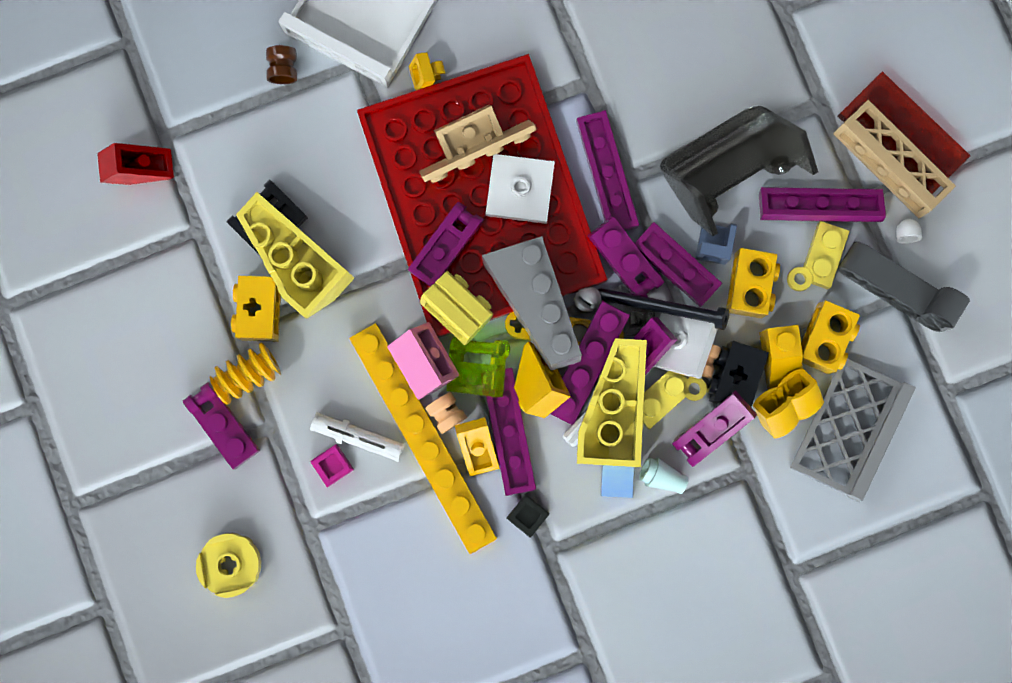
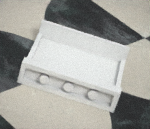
[279,0,438,88]

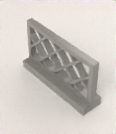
[790,359,916,502]

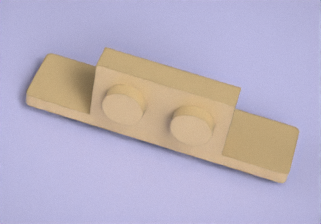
[419,104,537,183]

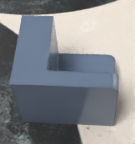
[695,223,737,265]

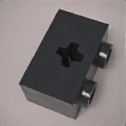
[707,341,769,408]

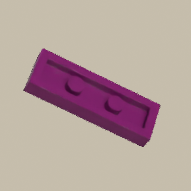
[634,222,723,307]

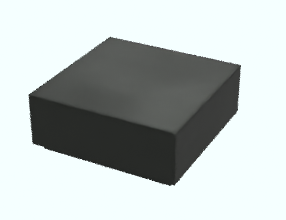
[506,494,550,538]

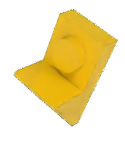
[455,417,500,477]

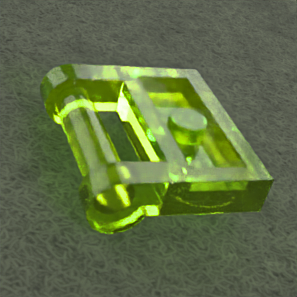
[446,337,510,397]

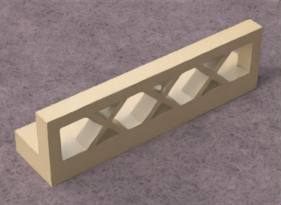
[833,100,956,219]

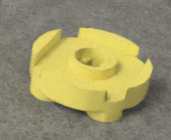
[196,533,261,598]

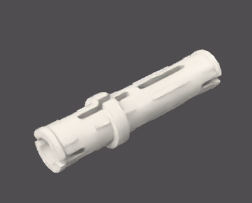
[310,412,405,462]

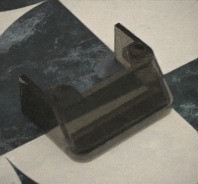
[660,106,818,236]

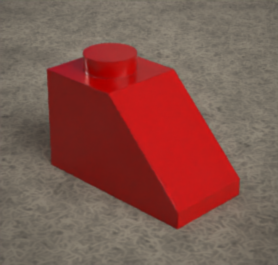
[97,143,174,185]

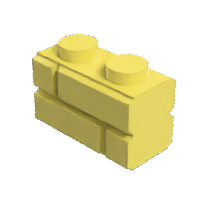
[420,271,493,345]

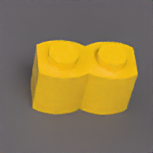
[753,368,824,439]

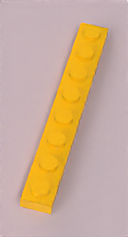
[349,323,497,554]

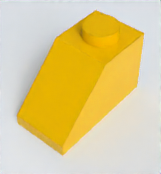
[759,325,803,390]
[514,341,571,418]

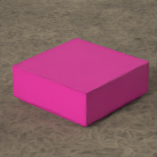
[310,444,354,487]

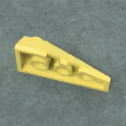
[236,192,354,319]
[577,338,647,467]

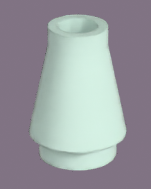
[639,457,688,494]

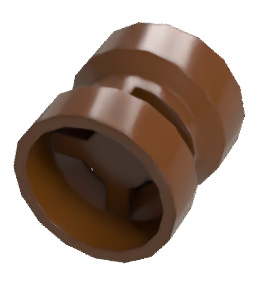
[266,45,297,85]

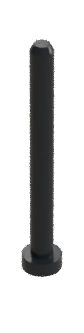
[597,288,729,330]

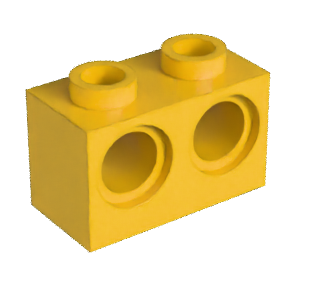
[726,248,780,319]
[801,300,860,374]

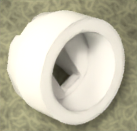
[896,219,922,244]
[574,287,601,312]

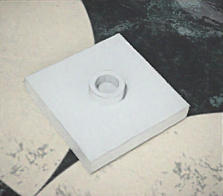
[486,154,555,224]
[653,313,718,379]

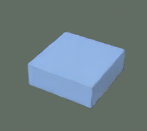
[601,465,634,498]

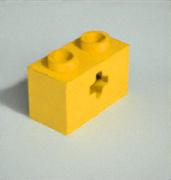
[231,276,281,342]

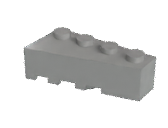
[482,236,582,371]

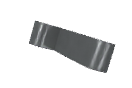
[838,242,970,332]

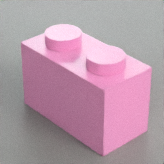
[387,322,460,400]

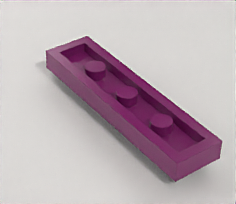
[576,110,639,231]
[759,187,886,222]
[550,301,630,425]
[482,367,536,496]

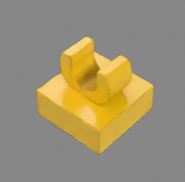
[408,52,445,91]

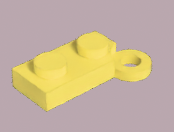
[787,221,850,292]
[643,371,707,430]

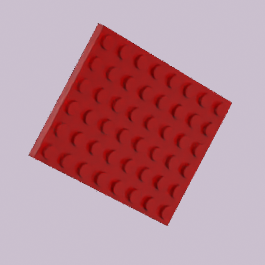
[357,54,607,338]

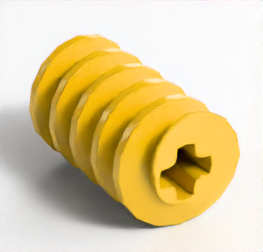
[209,342,281,405]

